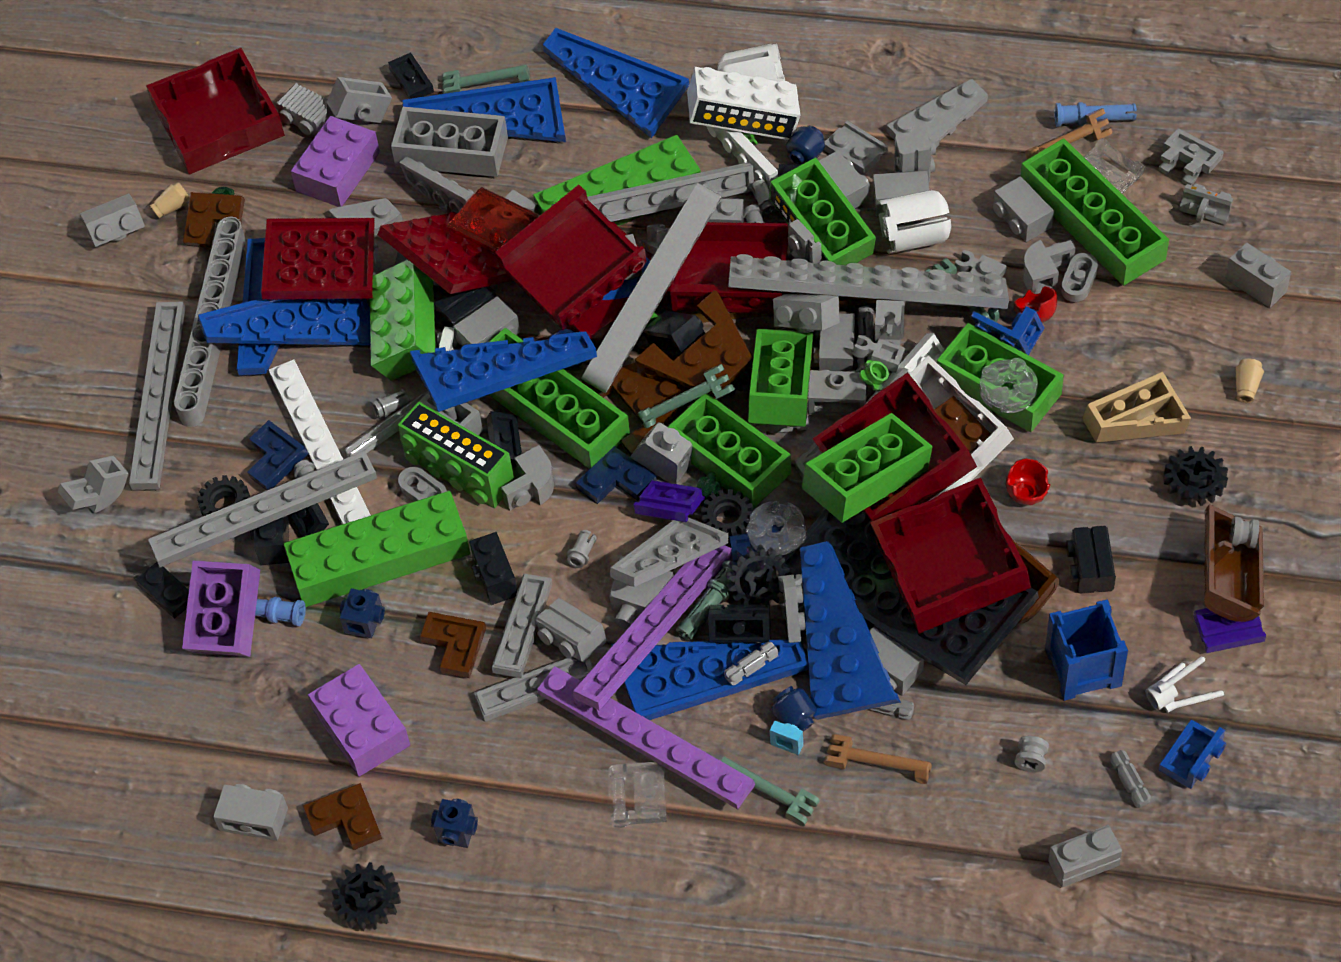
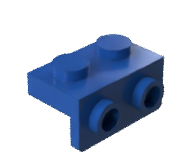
[1159,719,1226,789]

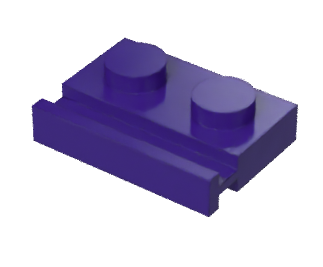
[633,480,705,522]
[1193,608,1266,653]

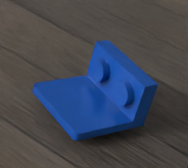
[971,306,1045,355]

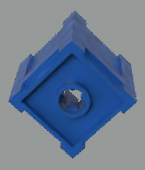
[1045,599,1128,701]

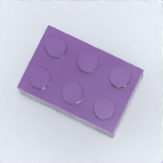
[291,116,380,207]
[182,561,260,657]
[308,664,410,777]

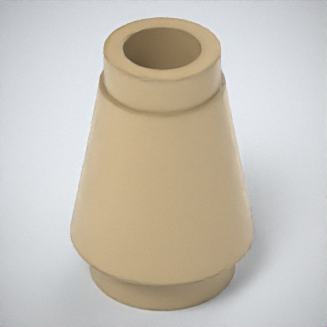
[150,182,190,218]
[1235,359,1264,403]

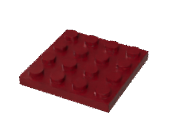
[377,212,514,294]
[261,218,375,300]

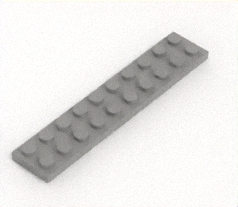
[729,254,1009,309]

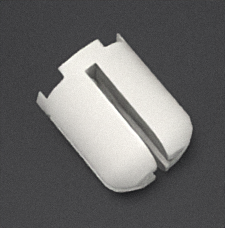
[717,44,785,82]
[878,190,951,254]

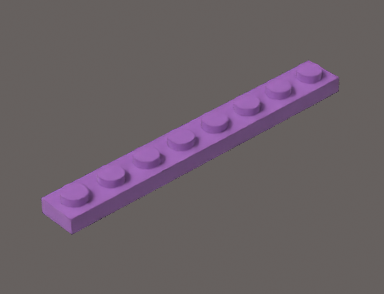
[573,545,732,711]
[537,666,755,809]

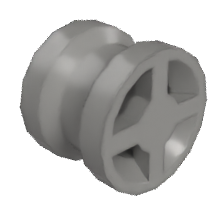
[1229,516,1259,549]
[1015,736,1049,772]

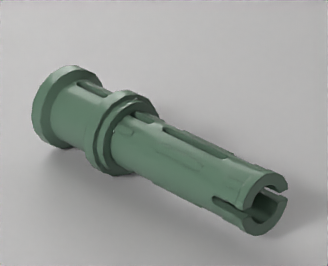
[676,561,744,641]

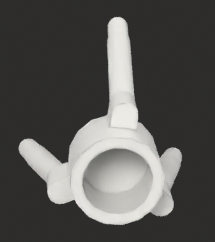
[1145,657,1224,713]

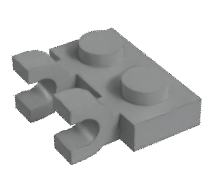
[1158,128,1224,185]
[778,574,805,643]

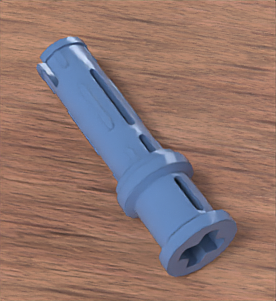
[1054,102,1137,127]
[255,597,306,627]

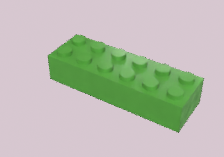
[533,135,701,226]
[1021,138,1169,286]
[489,328,630,469]
[284,491,471,607]

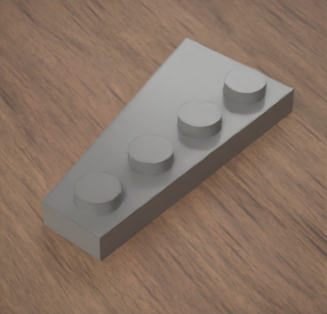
[887,79,988,147]
[399,157,483,229]
[610,518,728,587]

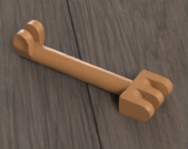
[1025,108,1113,160]
[824,734,932,784]

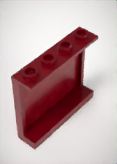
[495,184,647,330]
[671,222,789,313]

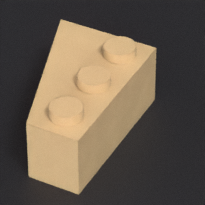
[1082,372,1191,443]

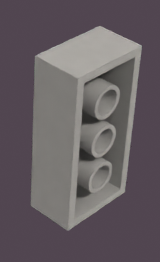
[391,107,508,177]

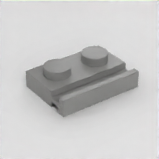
[824,121,888,175]
[788,219,822,263]

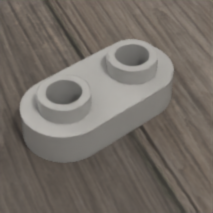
[1061,253,1098,302]
[398,467,447,502]

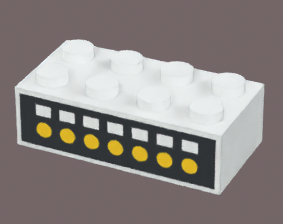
[687,67,800,140]

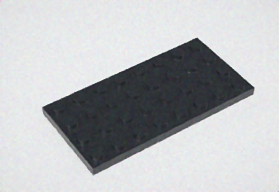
[783,509,1039,685]

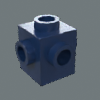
[340,588,385,639]
[431,799,478,848]

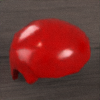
[1014,286,1057,323]
[1006,458,1050,505]

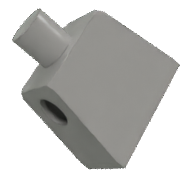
[630,422,693,484]
[610,556,673,629]

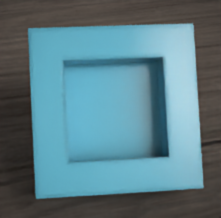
[770,721,803,755]

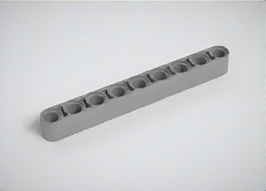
[581,183,722,393]
[174,217,246,427]

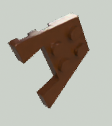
[635,290,753,398]
[581,362,687,463]

